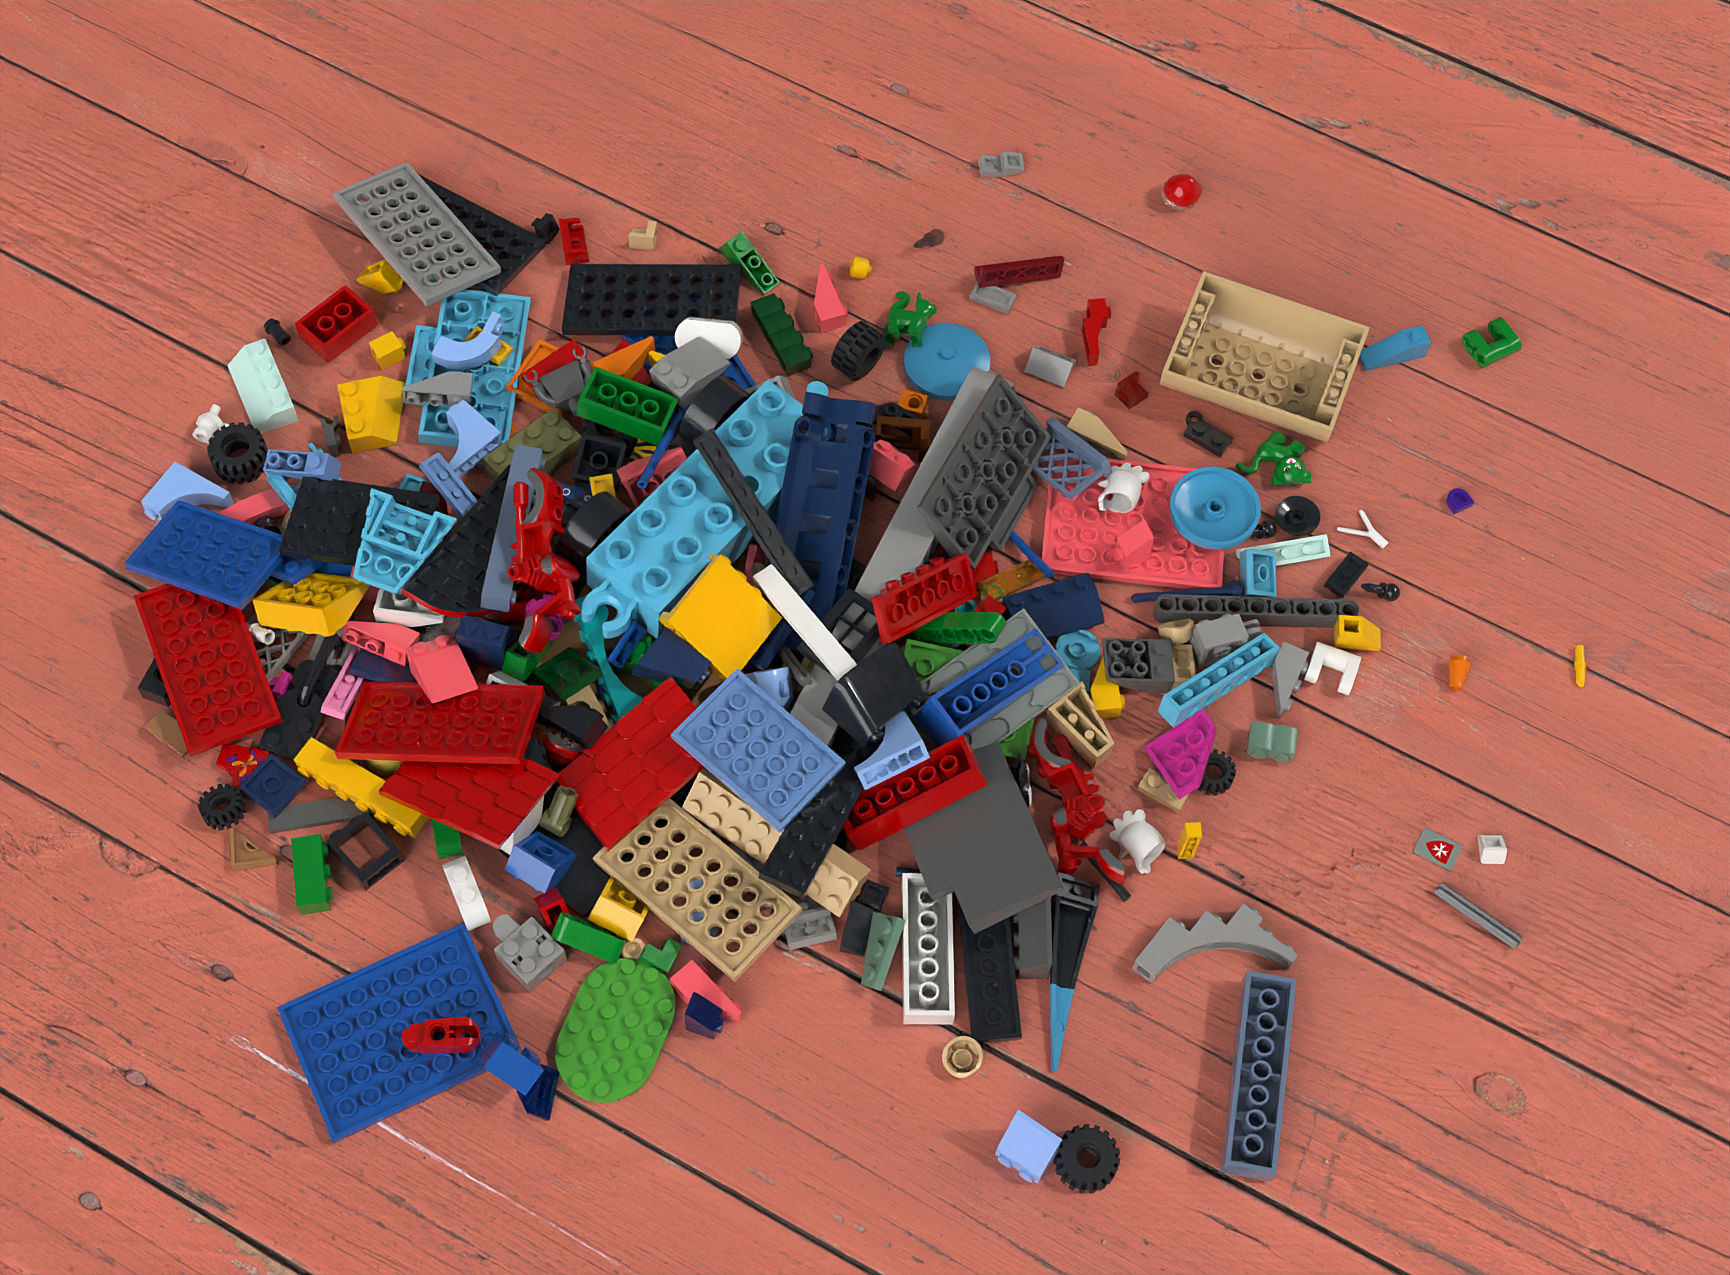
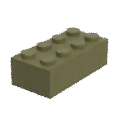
[483,408,582,481]

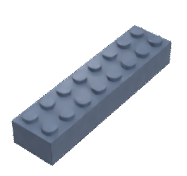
[1220,970,1297,1182]

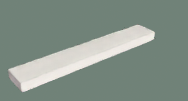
[753,564,857,681]

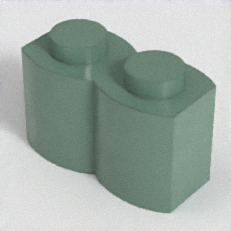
[1246,721,1298,763]

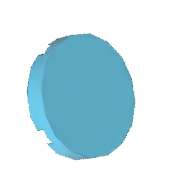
[1054,630,1101,670]

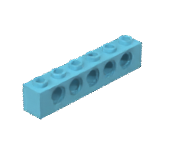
[1158,633,1280,728]

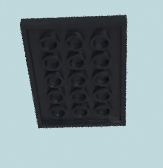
[279,476,440,575]

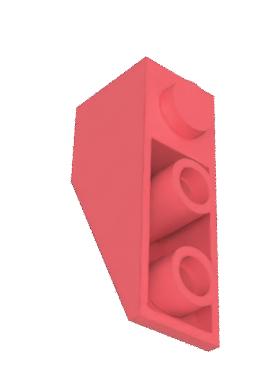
[814,264,848,333]
[342,621,420,666]
[670,960,743,1023]

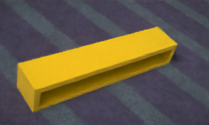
[294,737,430,838]

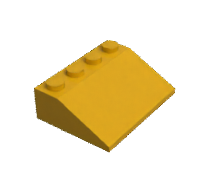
[253,572,370,637]

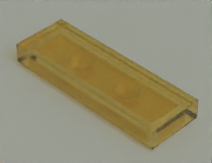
[978,560,1046,601]

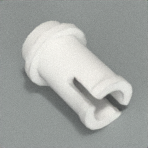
[248,623,275,645]

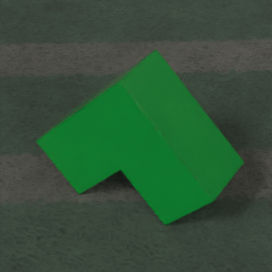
[638,938,682,975]

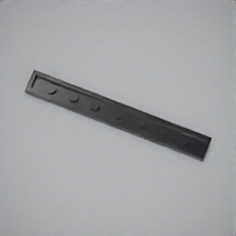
[693,428,815,596]

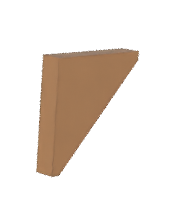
[229,827,278,872]

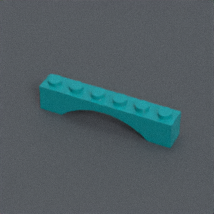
[573,596,642,725]

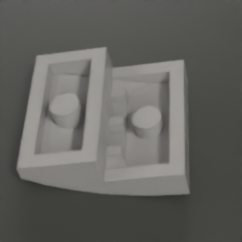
[784,896,837,950]

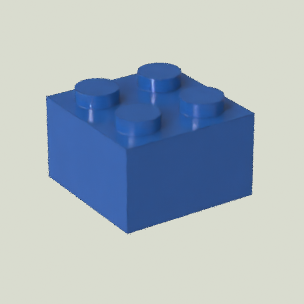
[478,1032,544,1096]

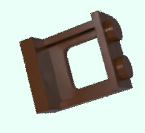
[872,416,931,462]

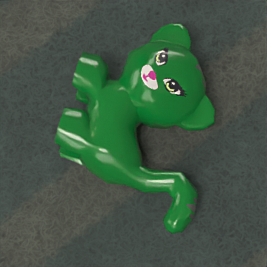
[1236,431,1313,486]

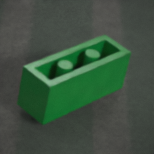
[291,834,334,915]

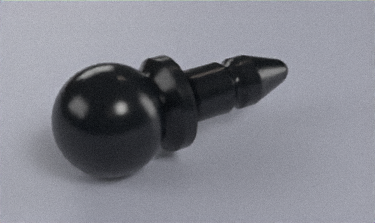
[1249,521,1276,539]
[1361,582,1400,601]

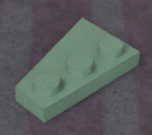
[861,912,906,991]

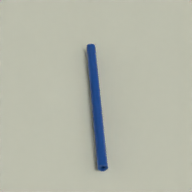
[637,404,690,489]

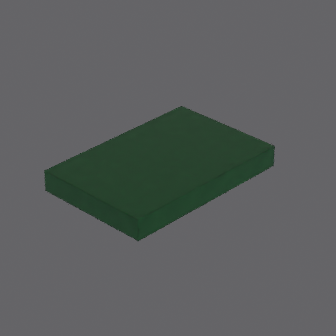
[532,647,603,701]

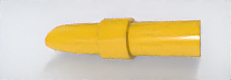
[1574,645,1586,688]

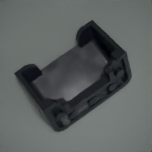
[822,641,926,747]

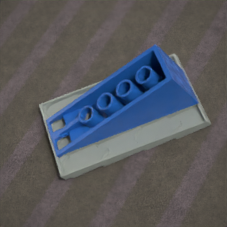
[909,608,1080,750]

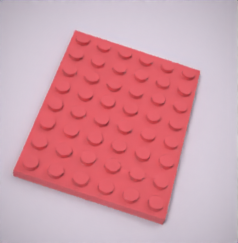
[1040,453,1224,589]

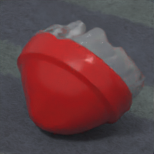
[1161,174,1202,211]
[539,726,586,766]

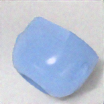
[744,666,795,711]

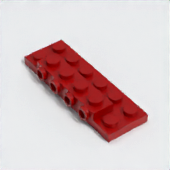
[872,553,977,643]

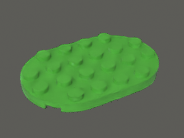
[555,958,676,1103]

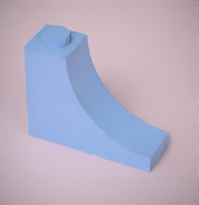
[447,399,502,478]
[141,462,234,521]
[854,711,930,790]

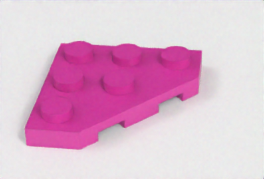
[1144,709,1217,800]

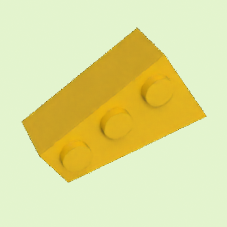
[337,376,406,454]

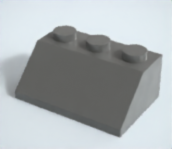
[1012,897,1052,979]

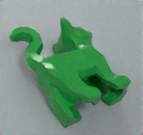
[882,291,937,347]

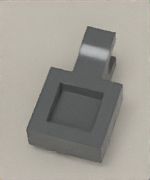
[320,415,342,457]

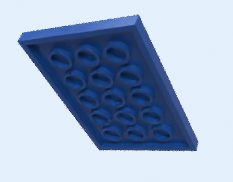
[125,500,285,610]

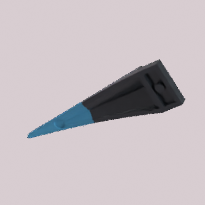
[1050,872,1099,1073]

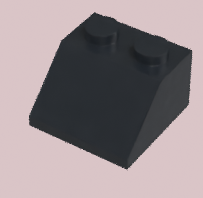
[571,434,627,492]

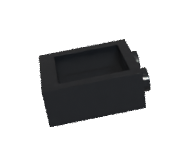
[326,811,405,891]

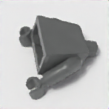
[524,346,593,416]

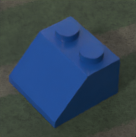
[504,831,577,894]

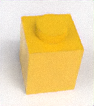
[369,331,406,370]

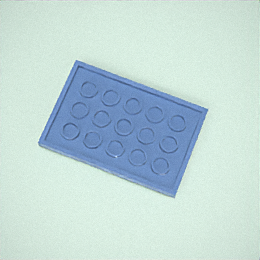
[671,669,846,833]

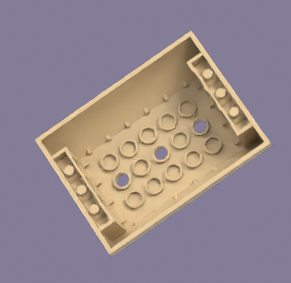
[1160,271,1370,443]

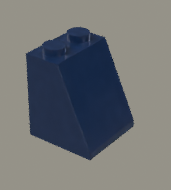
[456,615,522,671]
[631,627,712,690]

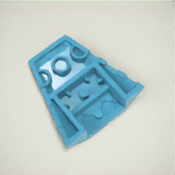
[353,488,457,595]

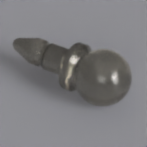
[913,229,945,248]

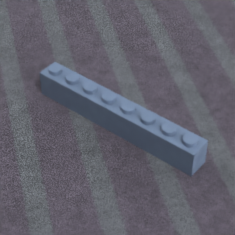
[481,444,546,612]

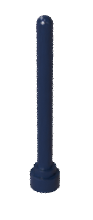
[1131,581,1242,603]

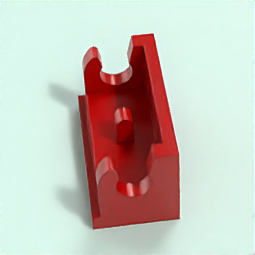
[559,218,589,265]

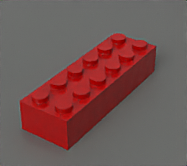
[844,735,988,851]

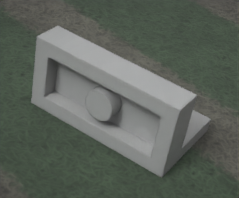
[1024,345,1077,387]

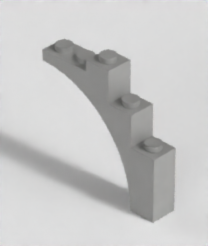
[1132,904,1298,983]

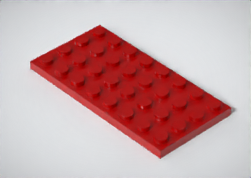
[134,583,283,757]
[334,681,545,765]

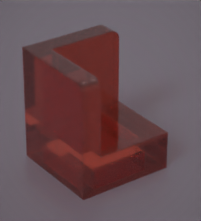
[1115,371,1148,409]

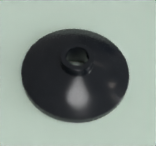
[1275,496,1320,536]

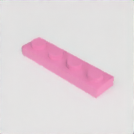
[321,645,365,720]

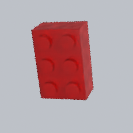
[295,285,378,363]

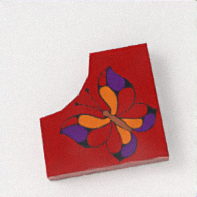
[216,743,270,795]

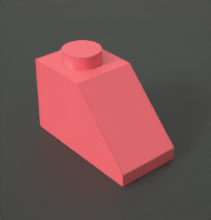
[1113,520,1154,568]

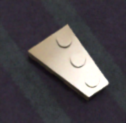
[1046,681,1114,769]

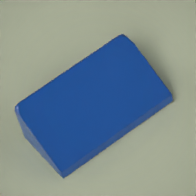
[607,621,647,669]

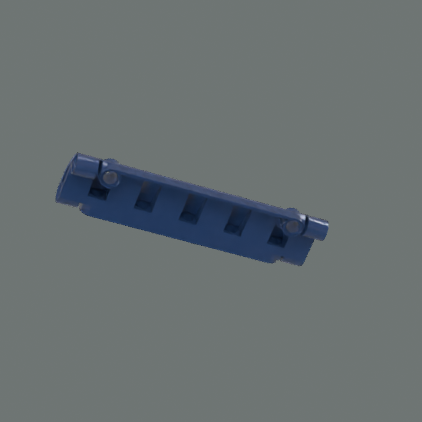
[762,392,876,651]

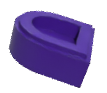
[1446,488,1474,514]

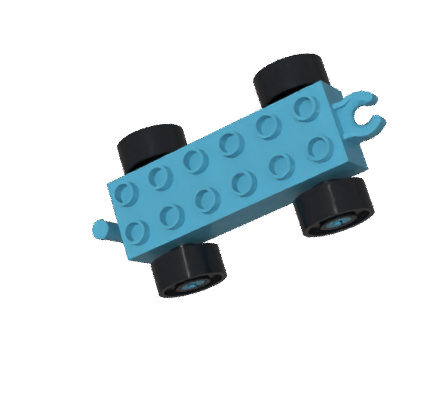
[558,375,828,639]

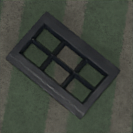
[797,588,880,677]

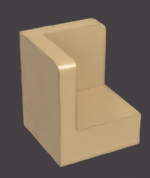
[628,220,658,251]

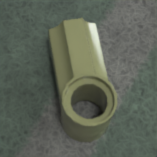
[539,786,578,837]

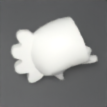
[1098,463,1150,513]
[1110,809,1166,874]

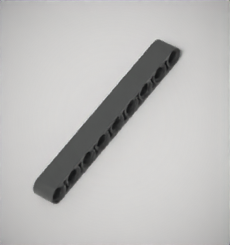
[1153,594,1359,628]

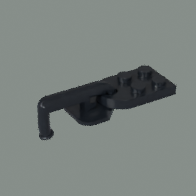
[258,632,344,761]

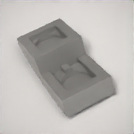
[978,151,1025,177]

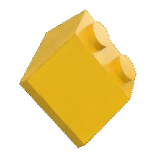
[588,877,649,942]

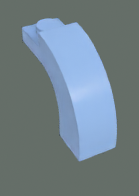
[431,312,504,370]

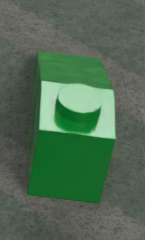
[502,628,556,682]

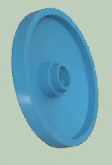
[904,323,991,401]
[1169,467,1261,550]

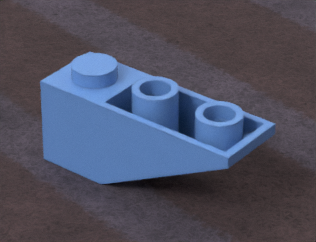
[263,449,341,481]

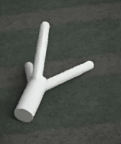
[1337,510,1389,549]

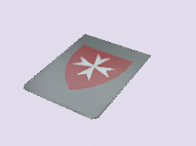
[1413,828,1462,871]

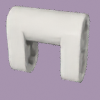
[1304,642,1361,695]

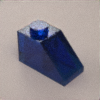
[684,992,726,1040]

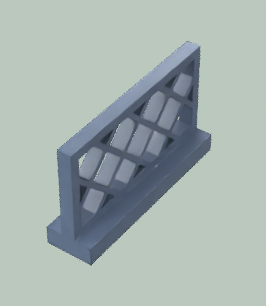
[1032,417,1112,501]

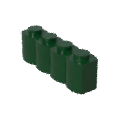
[750,293,813,376]

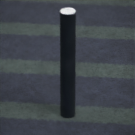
[1079,841,1131,902]

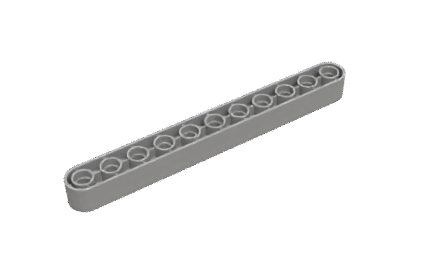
[790,366,1016,748]

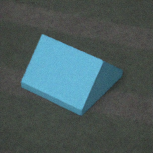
[1240,548,1277,597]

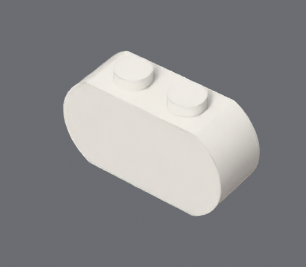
[675,317,743,359]
[442,855,491,931]

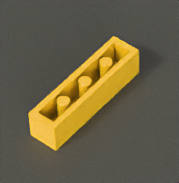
[1176,822,1202,859]

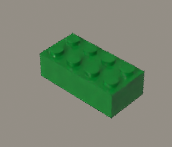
[576,366,679,446]

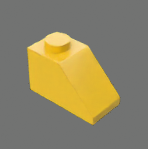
[355,259,404,295]

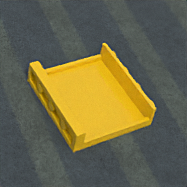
[658,554,783,681]

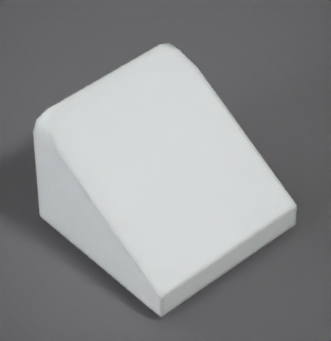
[1478,835,1507,864]

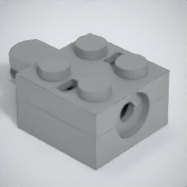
[1189,613,1263,669]
[493,914,567,993]

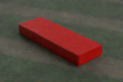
[521,339,587,393]

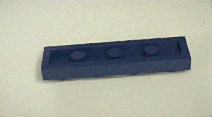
[747,589,815,671]

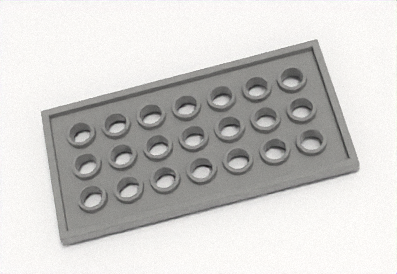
[333,162,501,306]

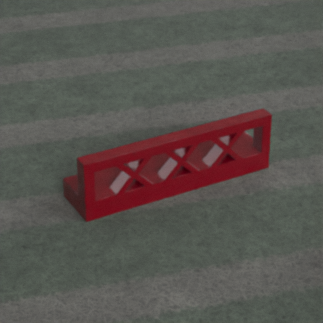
[974,256,1065,288]

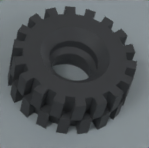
[1054,1124,1120,1194]

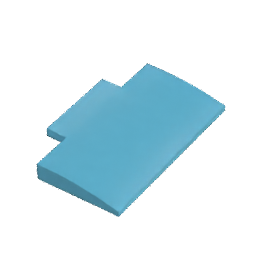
[404,289,531,448]

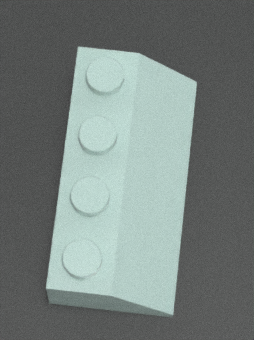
[227,339,299,434]

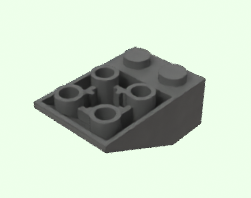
[1102,638,1175,693]

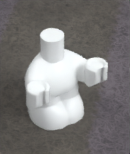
[193,404,230,444]

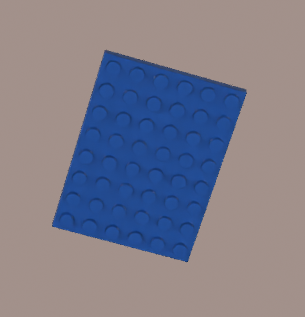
[277,922,521,1143]

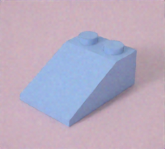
[995,1110,1062,1184]

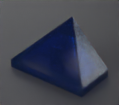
[516,1064,559,1121]

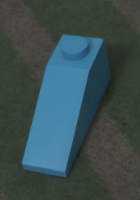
[1359,325,1431,371]

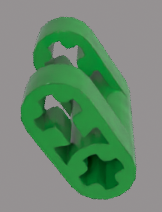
[1462,317,1521,368]

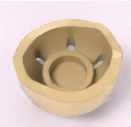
[1157,618,1194,645]
[942,1036,983,1078]

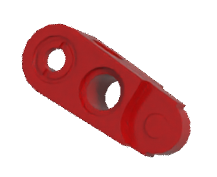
[401,1017,481,1054]

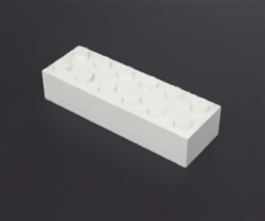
[901,873,955,1024]

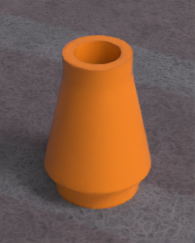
[1448,655,1471,691]

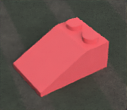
[869,440,921,492]
[616,447,687,508]
[406,634,478,703]

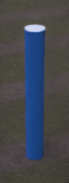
[1009,531,1054,578]

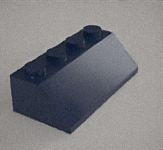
[1002,573,1105,640]

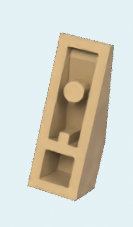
[1067,408,1128,460]

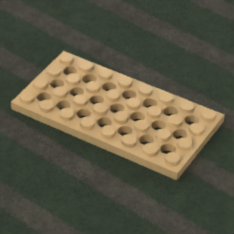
[593,798,802,982]

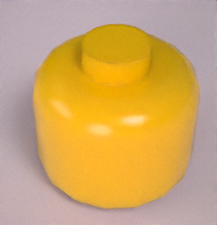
[849,256,872,279]

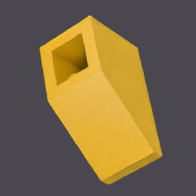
[1334,615,1381,651]

